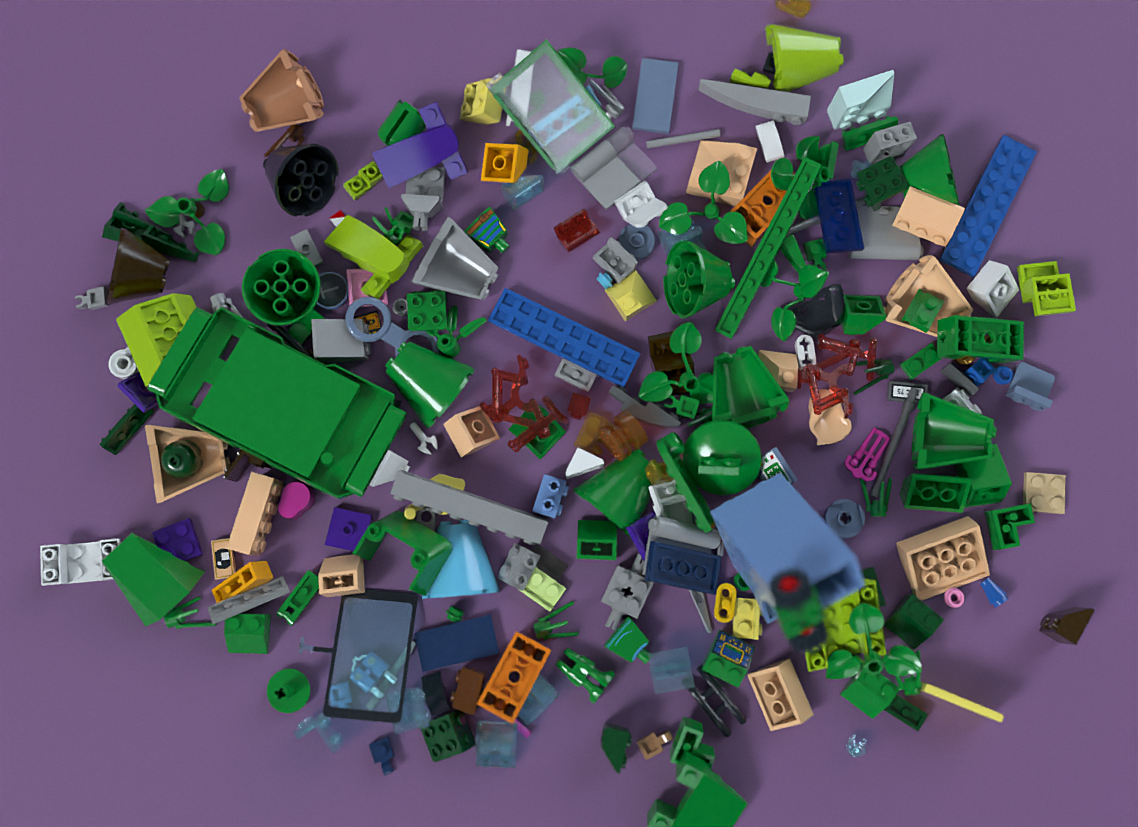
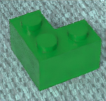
[984,503,1035,550]
[669,716,716,769]

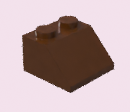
[450,666,487,715]

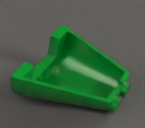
[385,341,475,429]
[712,346,789,429]
[912,393,996,470]
[573,448,661,539]

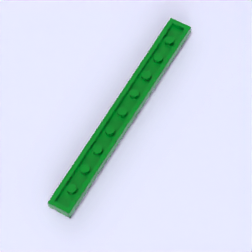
[715,157,823,339]

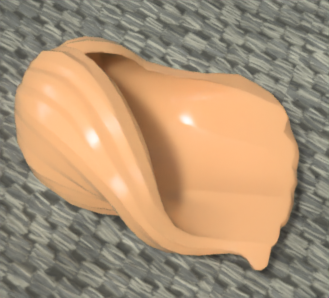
[808,389,852,445]

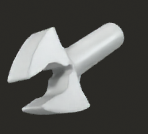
[409,422,438,455]

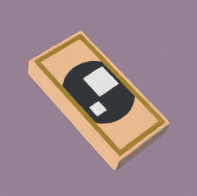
[211,538,236,580]

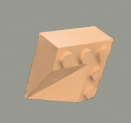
[686,141,757,206]

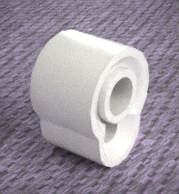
[108,347,139,380]

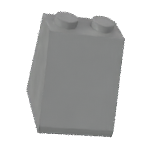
[312,319,371,364]

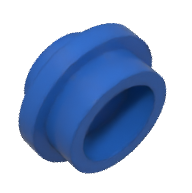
[993,366,1013,385]

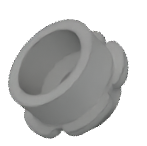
[393,298,408,317]

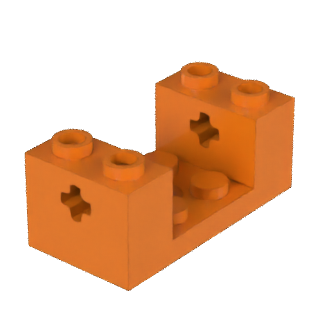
[730,170,794,248]
[477,631,551,725]

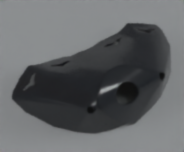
[792,284,844,339]

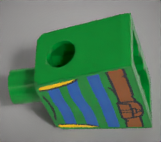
[464,207,510,254]

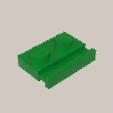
[818,141,839,184]
[901,289,944,333]

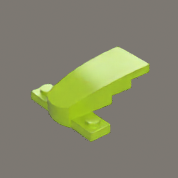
[324,214,423,299]

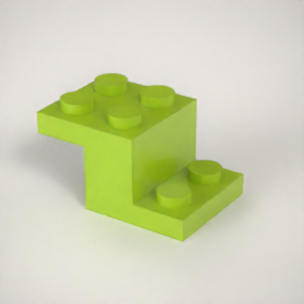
[1017,261,1076,317]

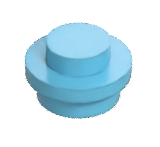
[596,272,613,289]

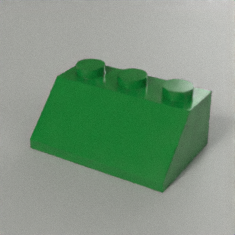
[900,474,972,513]

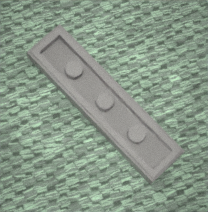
[207,576,290,624]

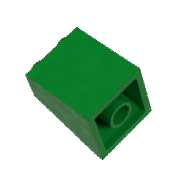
[955,443,1012,508]

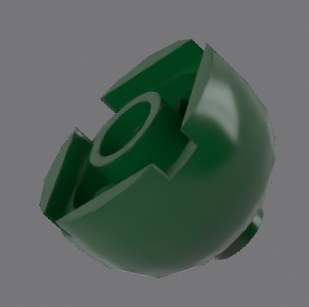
[161,440,203,478]

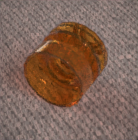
[597,410,648,462]

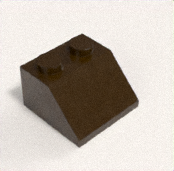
[1039,607,1095,645]

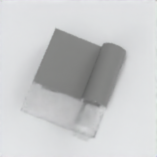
[570,126,658,210]

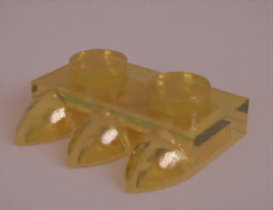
[573,411,614,455]

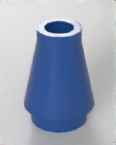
[980,577,1008,608]

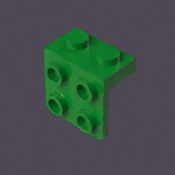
[407,290,448,332]

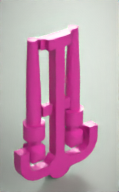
[844,428,891,482]

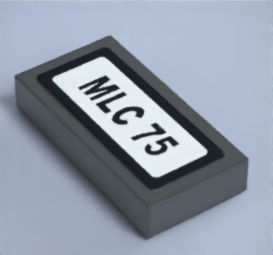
[887,381,928,404]

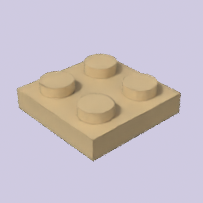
[1023,472,1066,514]

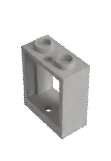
[863,121,917,166]

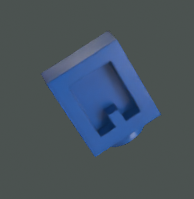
[962,358,996,386]

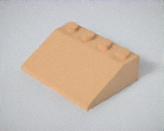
[896,516,990,601]

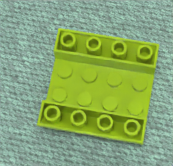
[116,293,197,387]
[805,579,886,672]

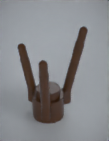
[264,124,305,157]

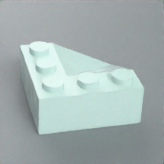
[827,70,894,130]

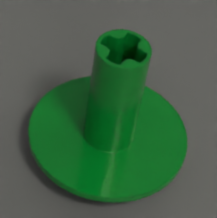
[267,669,310,713]

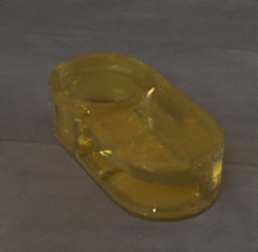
[775,0,811,18]

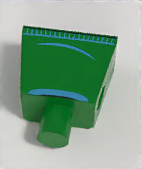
[604,616,653,664]

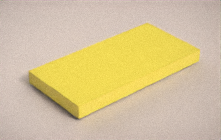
[920,682,1004,722]

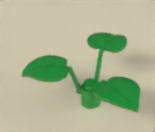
[557,47,627,134]
[771,136,830,225]
[659,161,748,244]
[145,169,229,255]
[761,260,829,341]
[639,322,713,404]
[826,603,922,679]

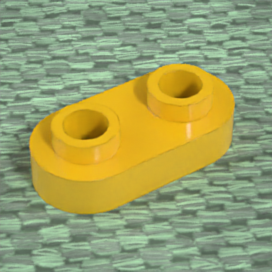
[714,583,736,623]

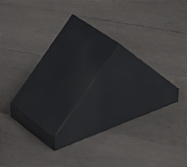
[421,671,451,716]

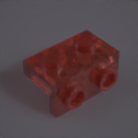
[553,208,600,253]

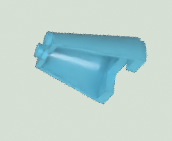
[422,520,500,599]

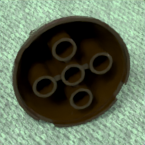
[107,228,170,304]

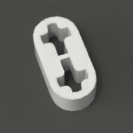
[795,335,816,371]

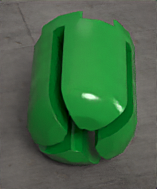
[378,99,426,146]

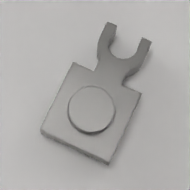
[75,286,109,310]

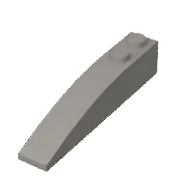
[698,79,811,125]

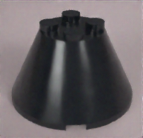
[263,143,339,217]

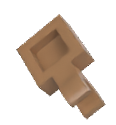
[636,729,673,760]

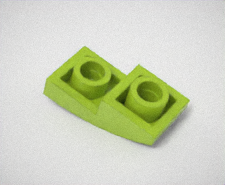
[729,68,771,89]
[344,161,383,201]

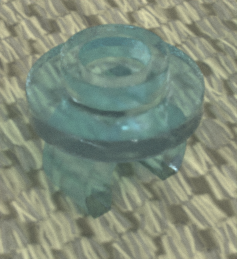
[846,734,866,757]

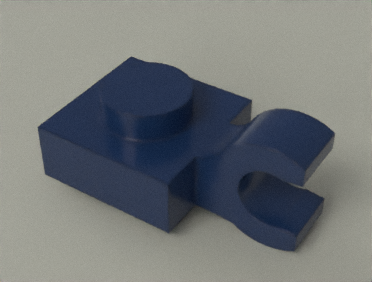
[369,737,395,776]

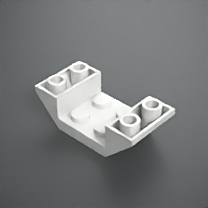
[40,539,121,586]

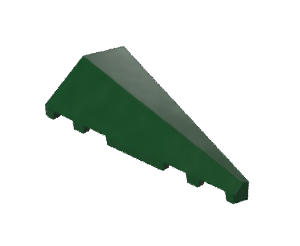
[102,202,200,262]

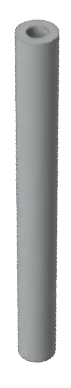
[646,129,720,149]

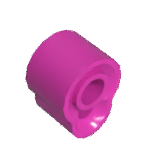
[278,482,315,519]

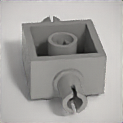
[601,554,653,631]

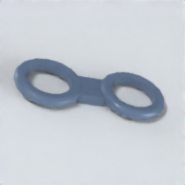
[345,297,440,357]

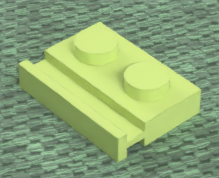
[518,567,566,612]

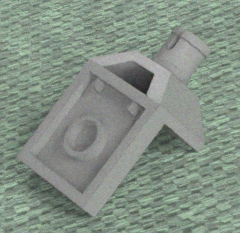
[401,167,446,231]

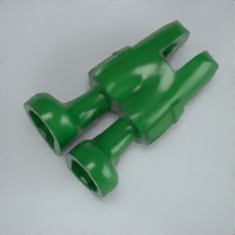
[556,648,615,704]

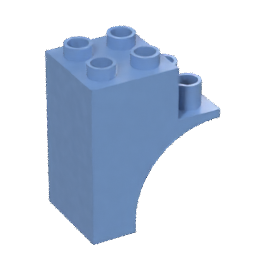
[710,473,865,624]

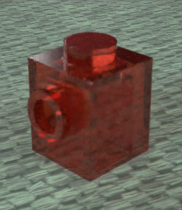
[567,392,591,420]

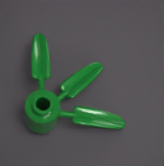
[425,305,487,358]

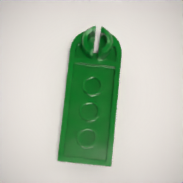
[656,432,716,533]

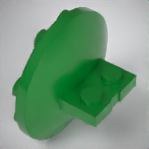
[683,420,762,495]

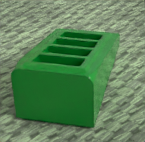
[780,234,806,274]

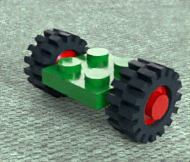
[768,568,828,654]

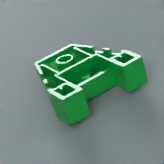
[647,751,747,827]

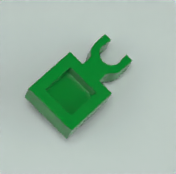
[390,210,414,240]
[803,239,827,271]
[664,395,700,419]

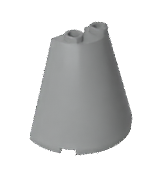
[411,217,498,300]

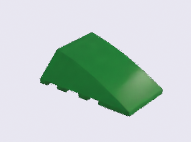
[102,533,205,627]

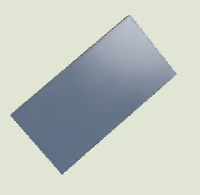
[632,58,678,134]

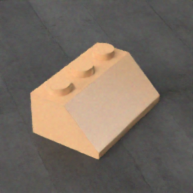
[892,186,965,247]
[747,659,814,731]

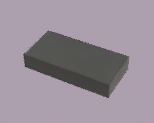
[940,363,979,396]

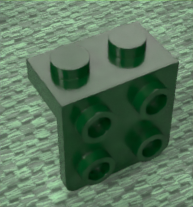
[855,156,908,212]
[420,709,476,762]

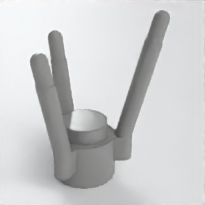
[589,80,625,119]
[210,293,243,318]

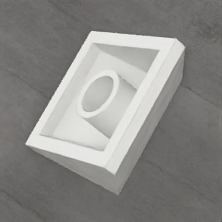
[565,448,604,479]

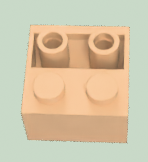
[319,554,365,597]

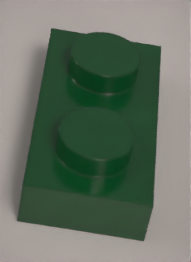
[884,694,928,732]

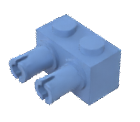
[533,474,569,519]

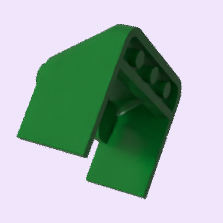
[353,511,453,596]

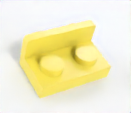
[732,598,762,640]

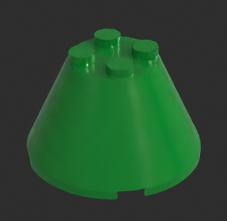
[898,134,960,206]
[663,241,735,318]
[242,249,321,326]

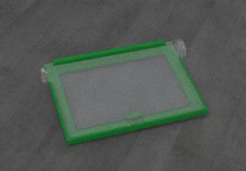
[485,39,615,174]

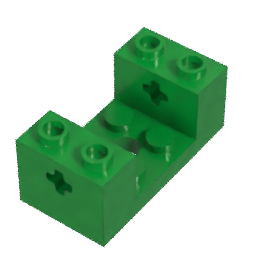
[937,315,1024,363]

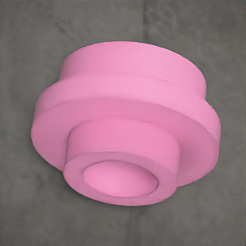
[944,588,964,608]

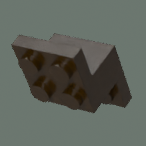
[647,331,695,396]

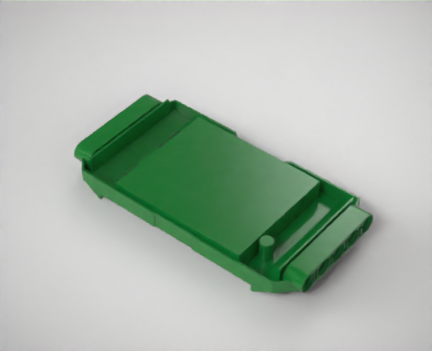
[148,307,407,499]

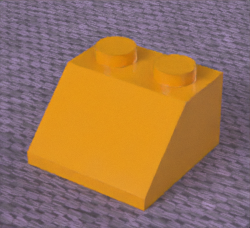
[481,143,529,183]

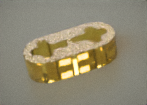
[515,129,538,164]

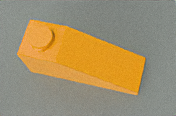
[212,561,274,603]

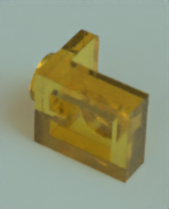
[645,459,674,486]

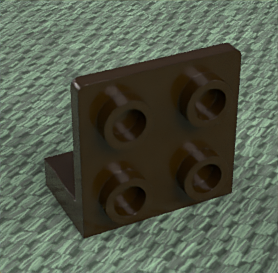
[223,449,273,482]

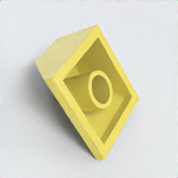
[605,270,657,322]

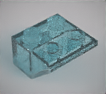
[475,721,518,768]

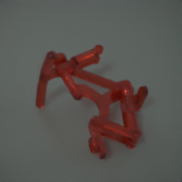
[797,334,877,419]
[480,355,569,453]

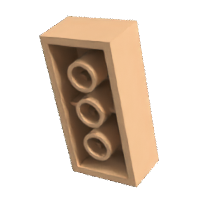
[227,472,284,556]

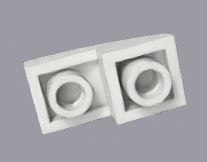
[756,120,784,163]

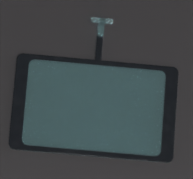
[298,589,418,724]

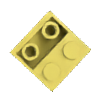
[460,78,507,125]

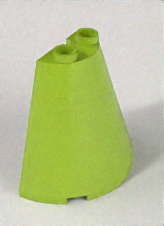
[765,24,843,93]

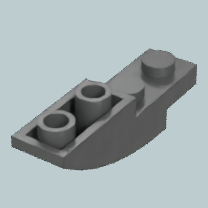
[609,385,681,428]

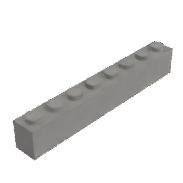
[390,469,548,545]

